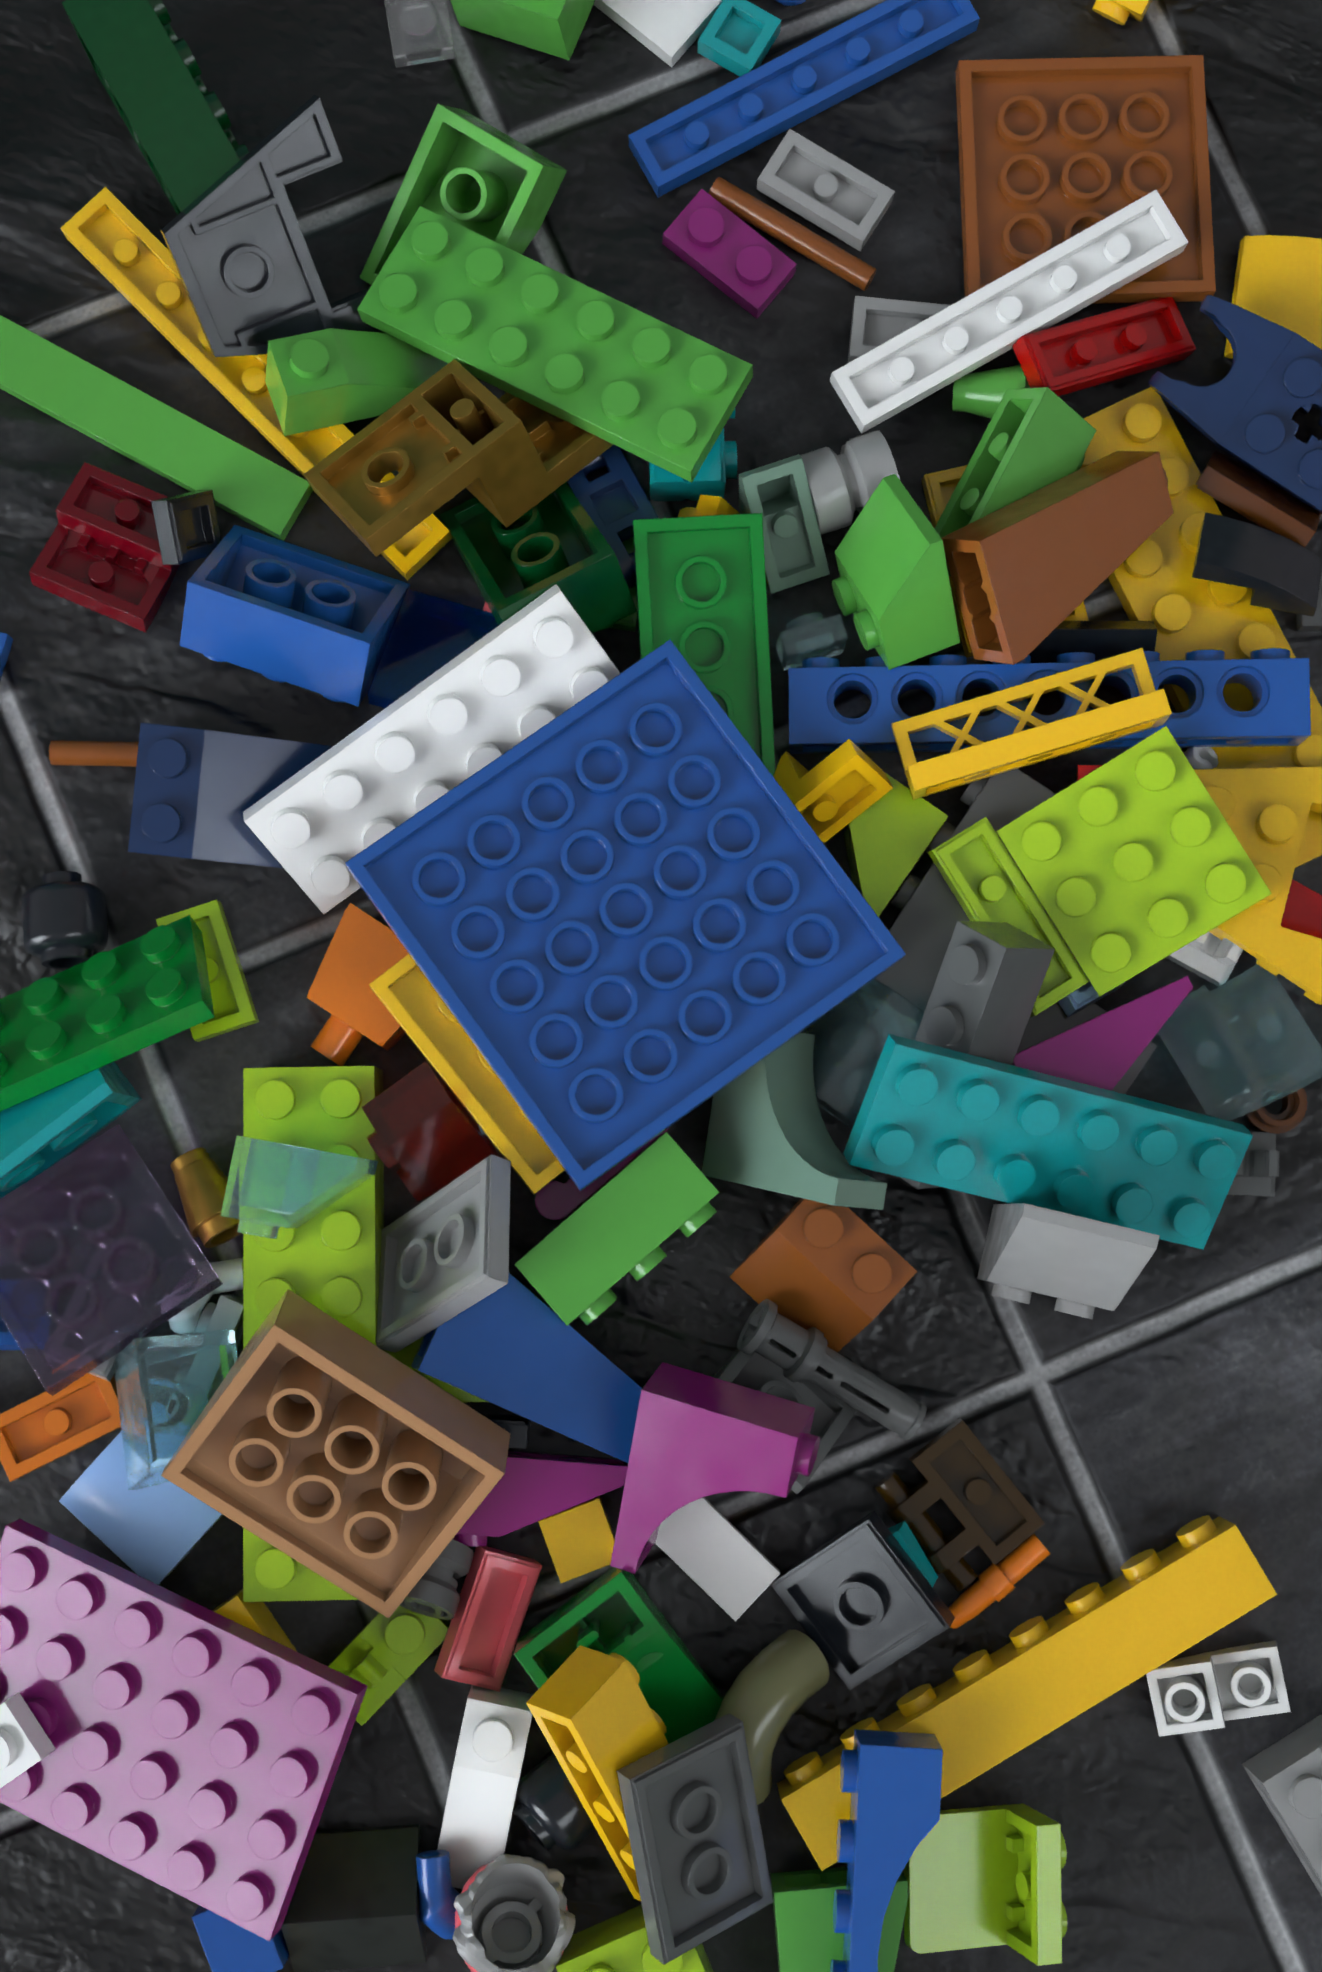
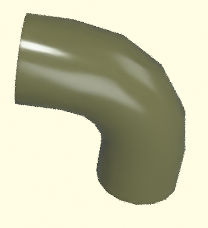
[714,1630,830,1805]

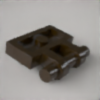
[875,1418,1045,1591]

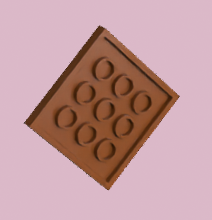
[955,55,1216,304]

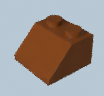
[729,1198,918,1352]

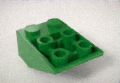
[514,1567,723,1744]

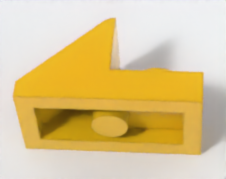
[773,739,893,844]

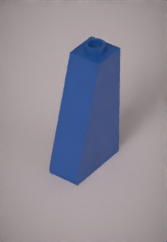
[411,1273,642,1463]

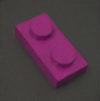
[662,189,797,319]

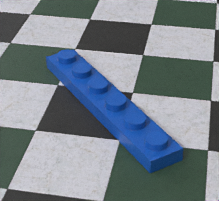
[628,0,980,198]

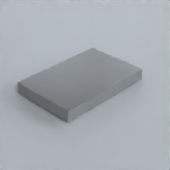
[376,1154,511,1353]

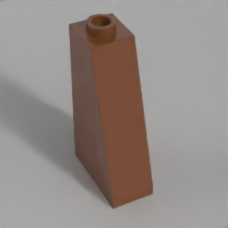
[942,451,1174,665]

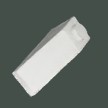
[437,1685,534,1889]

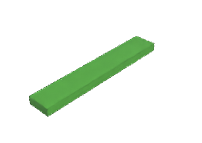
[0,315,313,541]

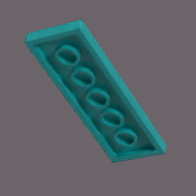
[843,1034,1253,1249]

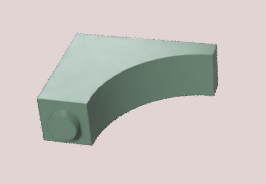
[702,1033,887,1210]

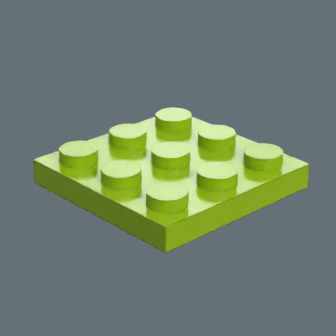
[996,726,1272,997]

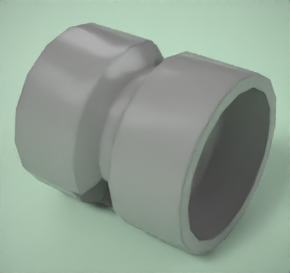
[800,430,900,535]

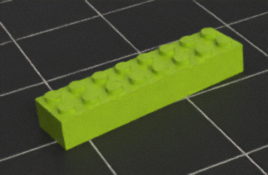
[243,1066,384,1602]

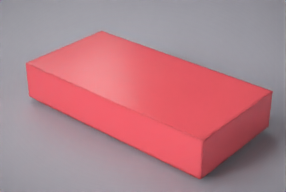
[434,1546,543,1692]

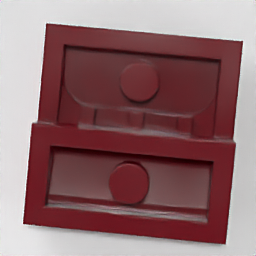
[29,462,180,633]

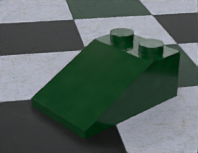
[440,482,637,634]

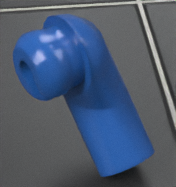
[416,1850,460,1939]

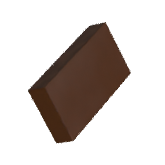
[1196,450,1322,547]

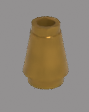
[170,1147,243,1248]

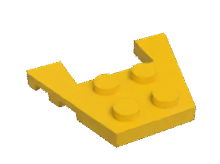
[1194,766,1322,1005]

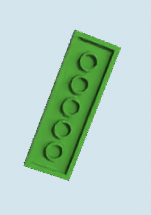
[357,206,753,483]

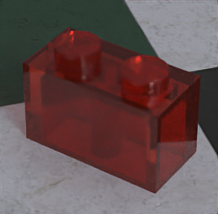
[362,1061,501,1202]

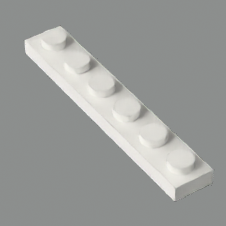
[830,190,1188,434]

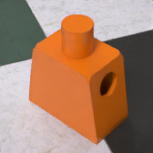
[307,903,409,1066]

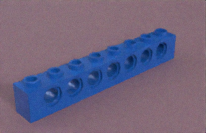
[788,648,1311,754]

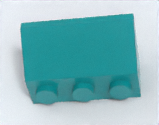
[0,1062,142,1207]

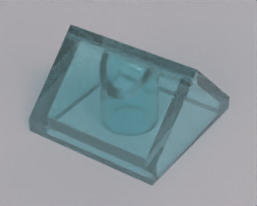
[114,1329,238,1490]

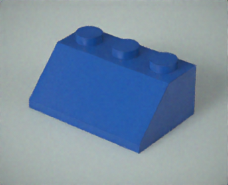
[179,525,410,707]

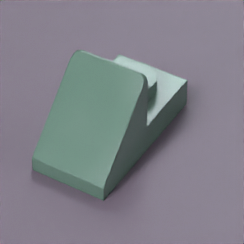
[739,454,830,594]

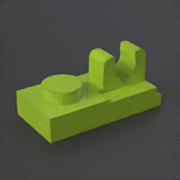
[328,1605,450,1726]

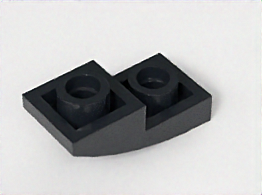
[1192,512,1322,617]

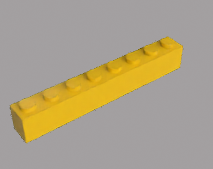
[777,1515,1277,1871]

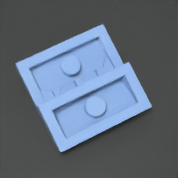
[59,1399,223,1585]

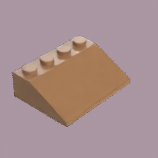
[161,1289,511,1618]

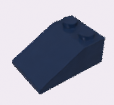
[128,723,333,868]

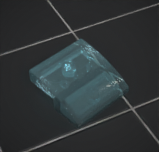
[1158,964,1322,1121]

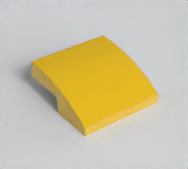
[1224,235,1322,359]

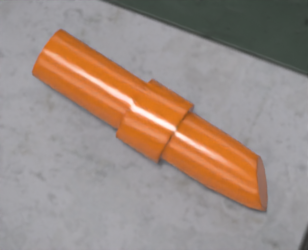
[948,1533,1051,1629]

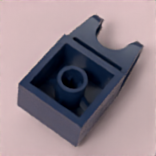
[1148,295,1322,514]

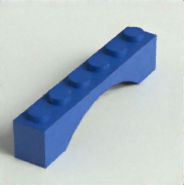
[830,1729,943,1972]

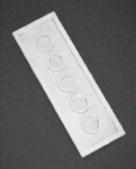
[243,584,620,914]

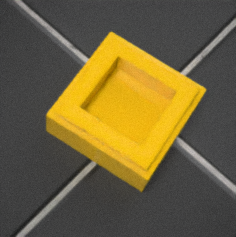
[538,1496,615,1583]

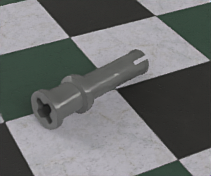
[737,1299,927,1440]

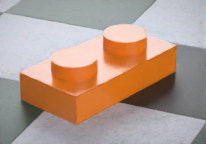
[0,1372,133,1482]

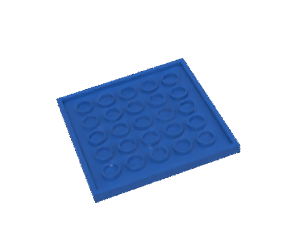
[345,640,906,1191]

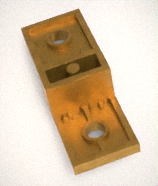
[303,359,614,557]

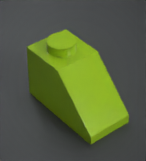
[844,773,948,917]

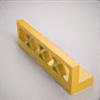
[891,648,1172,800]

